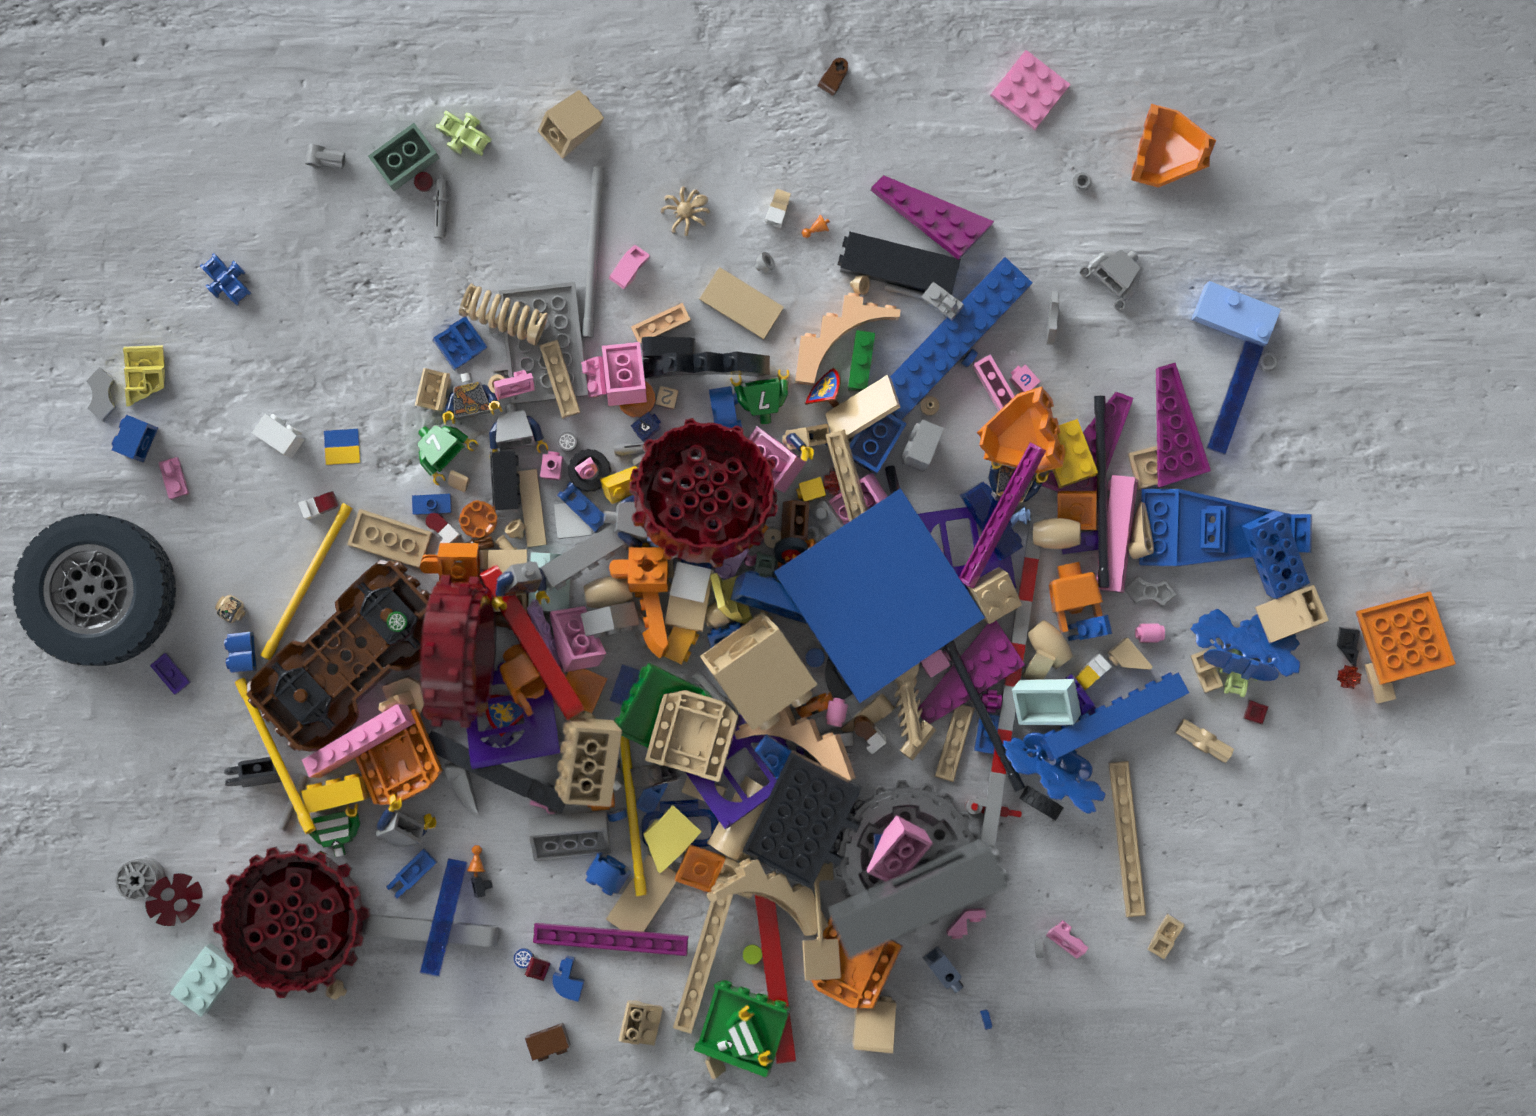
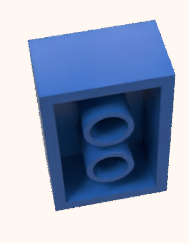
[849,414,907,475]

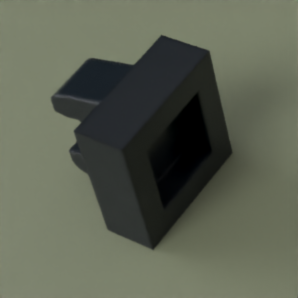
[470,876,493,898]

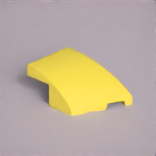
[123,345,165,407]
[710,573,753,624]
[643,806,702,873]

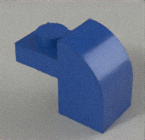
[552,955,585,1002]

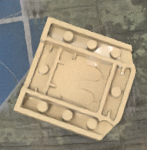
[645,690,739,782]

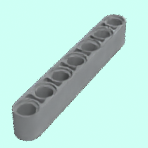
[364,914,499,947]

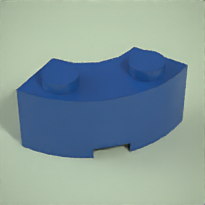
[709,386,742,428]

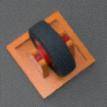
[774,537,816,569]

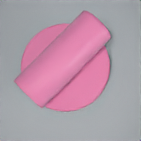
[575,457,597,479]

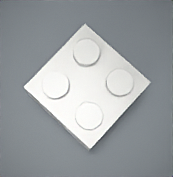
[252,414,305,458]

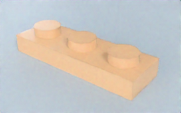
[631,303,691,344]

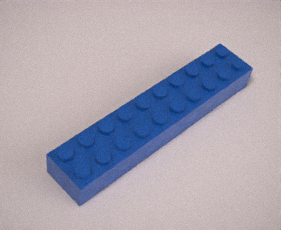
[890,257,1033,420]

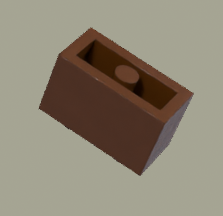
[781,500,809,541]
[525,1023,571,1062]

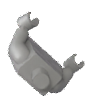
[1079,250,1140,310]

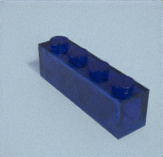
[960,481,1023,560]

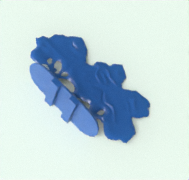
[1191,609,1300,681]
[1003,732,1106,814]

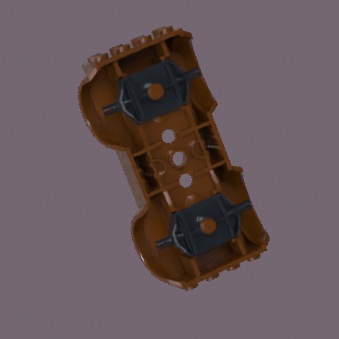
[246,560,431,752]

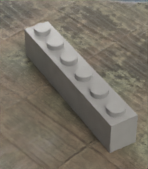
[540,523,630,590]

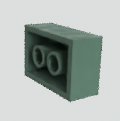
[368,123,440,191]

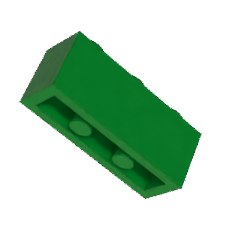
[847,330,875,392]

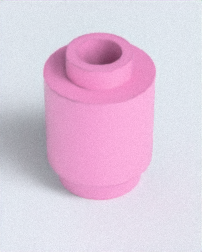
[1135,623,1165,643]
[825,698,848,727]

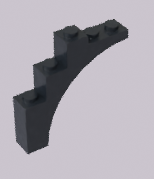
[643,351,770,379]

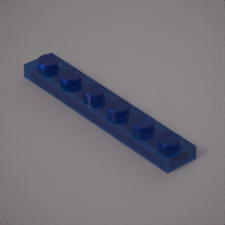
[1206,341,1264,455]
[420,858,468,977]

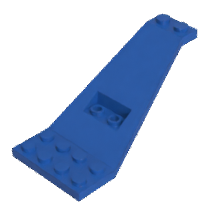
[1139,489,1312,566]

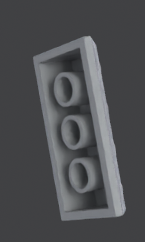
[529,811,611,861]

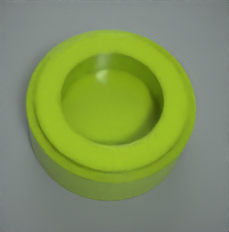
[743,944,762,964]

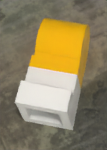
[1075,654,1112,690]

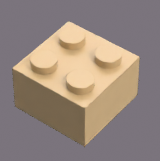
[966,567,1022,624]

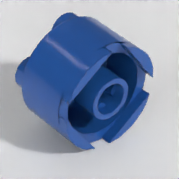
[586,852,631,896]

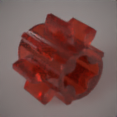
[824,471,841,494]
[1337,665,1362,689]

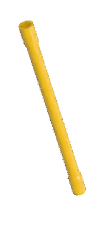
[260,503,353,660]
[235,678,316,834]
[620,736,647,896]

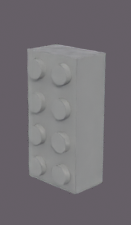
[901,420,944,472]

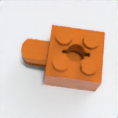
[420,543,481,583]
[609,547,669,592]

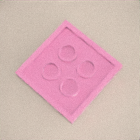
[990,50,1071,130]

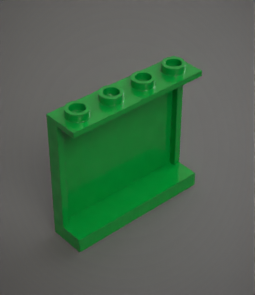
[614,662,712,748]
[694,980,791,1078]

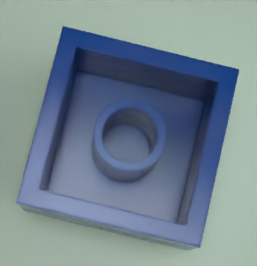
[111,415,158,463]

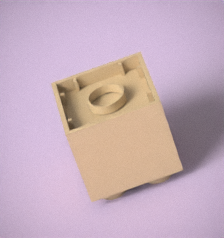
[700,612,817,730]

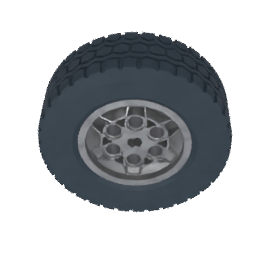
[12,513,176,666]

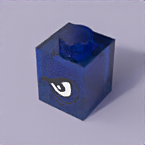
[630,411,661,442]

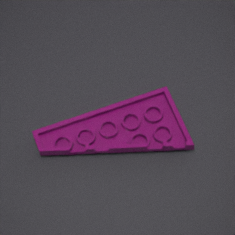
[870,175,994,260]
[1156,363,1211,488]
[1042,392,1134,500]
[917,620,1025,725]

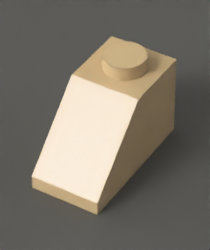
[1107,638,1153,670]

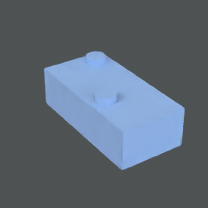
[1191,281,1281,348]

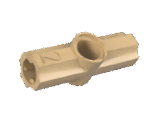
[1175,719,1234,763]

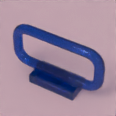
[641,799,718,848]

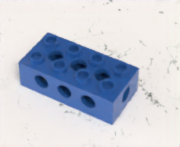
[1241,511,1310,599]

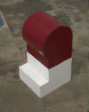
[298,491,339,520]
[426,513,461,543]

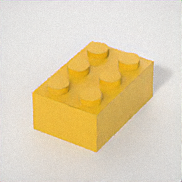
[1052,419,1098,489]
[301,773,371,813]

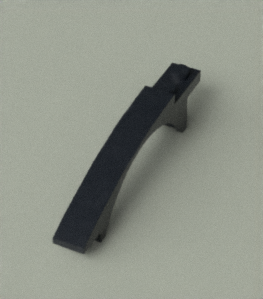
[429,730,566,813]

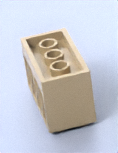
[555,717,622,807]

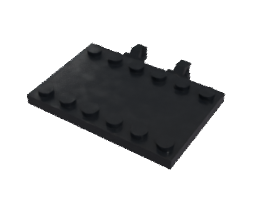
[742,750,862,889]

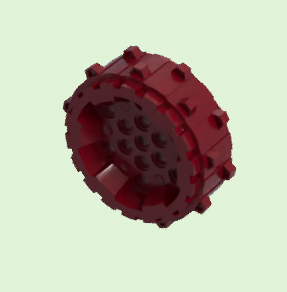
[629,418,778,568]
[421,575,497,728]
[213,843,371,998]

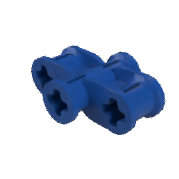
[200,253,251,306]

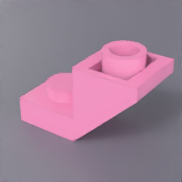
[609,245,650,289]
[946,908,986,939]

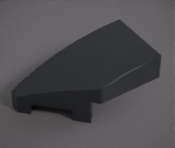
[1337,627,1360,667]

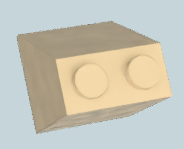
[538,90,604,159]
[852,996,896,1053]

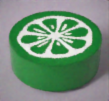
[387,611,407,632]

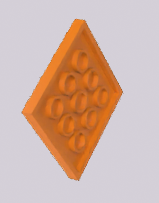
[1355,591,1456,685]

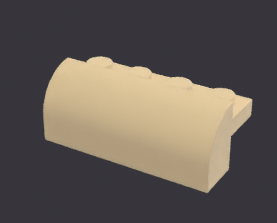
[707,776,767,862]

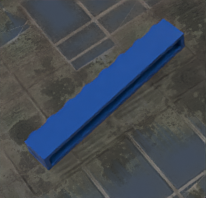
[1040,672,1189,761]

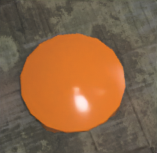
[459,500,498,539]

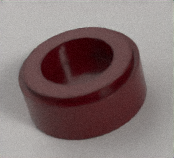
[414,172,434,192]

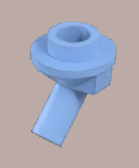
[1007,506,1031,528]

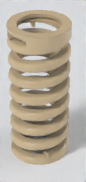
[459,283,548,346]

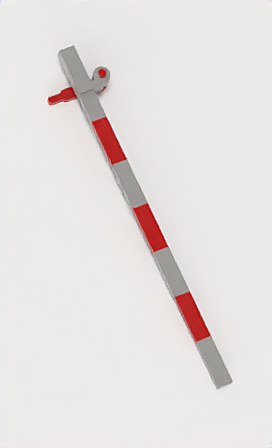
[965,514,1045,846]

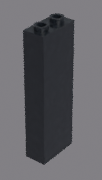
[837,231,961,295]

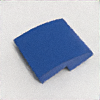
[433,317,487,371]

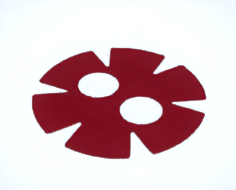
[145,873,203,926]

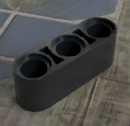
[641,337,696,358]

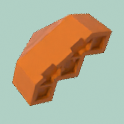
[1131,104,1216,188]
[977,387,1066,473]

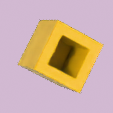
[796,477,826,502]

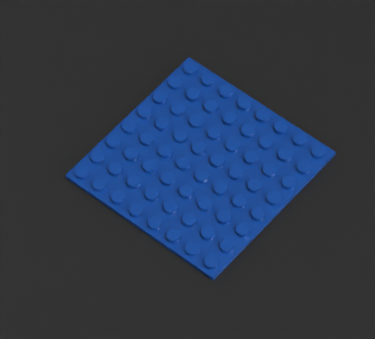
[774,488,985,703]

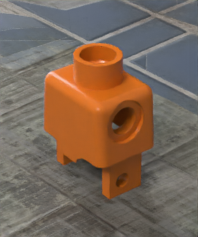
[1049,562,1103,633]
[499,644,546,717]

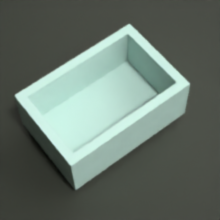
[1012,679,1081,725]
[170,943,234,1017]

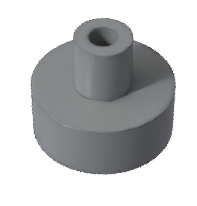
[755,252,775,273]

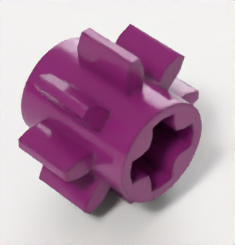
[981,690,1002,713]

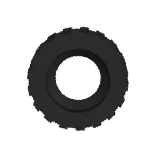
[568,449,611,492]
[1019,785,1064,821]

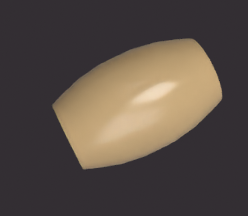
[1033,518,1081,549]
[583,576,633,609]
[1027,620,1073,669]

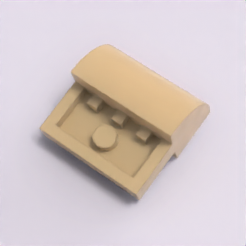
[619,1000,663,1045]

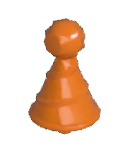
[802,215,830,238]
[466,845,486,877]

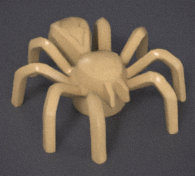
[660,187,710,236]

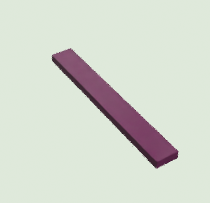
[959,442,1046,589]
[533,923,689,956]

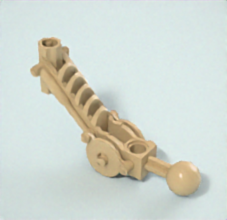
[893,663,936,761]

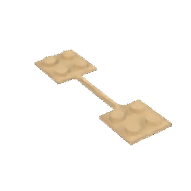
[802,862,841,981]

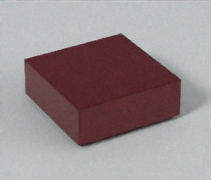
[1243,700,1269,725]
[525,956,550,981]

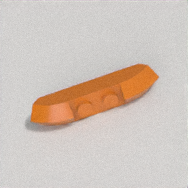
[635,592,669,658]

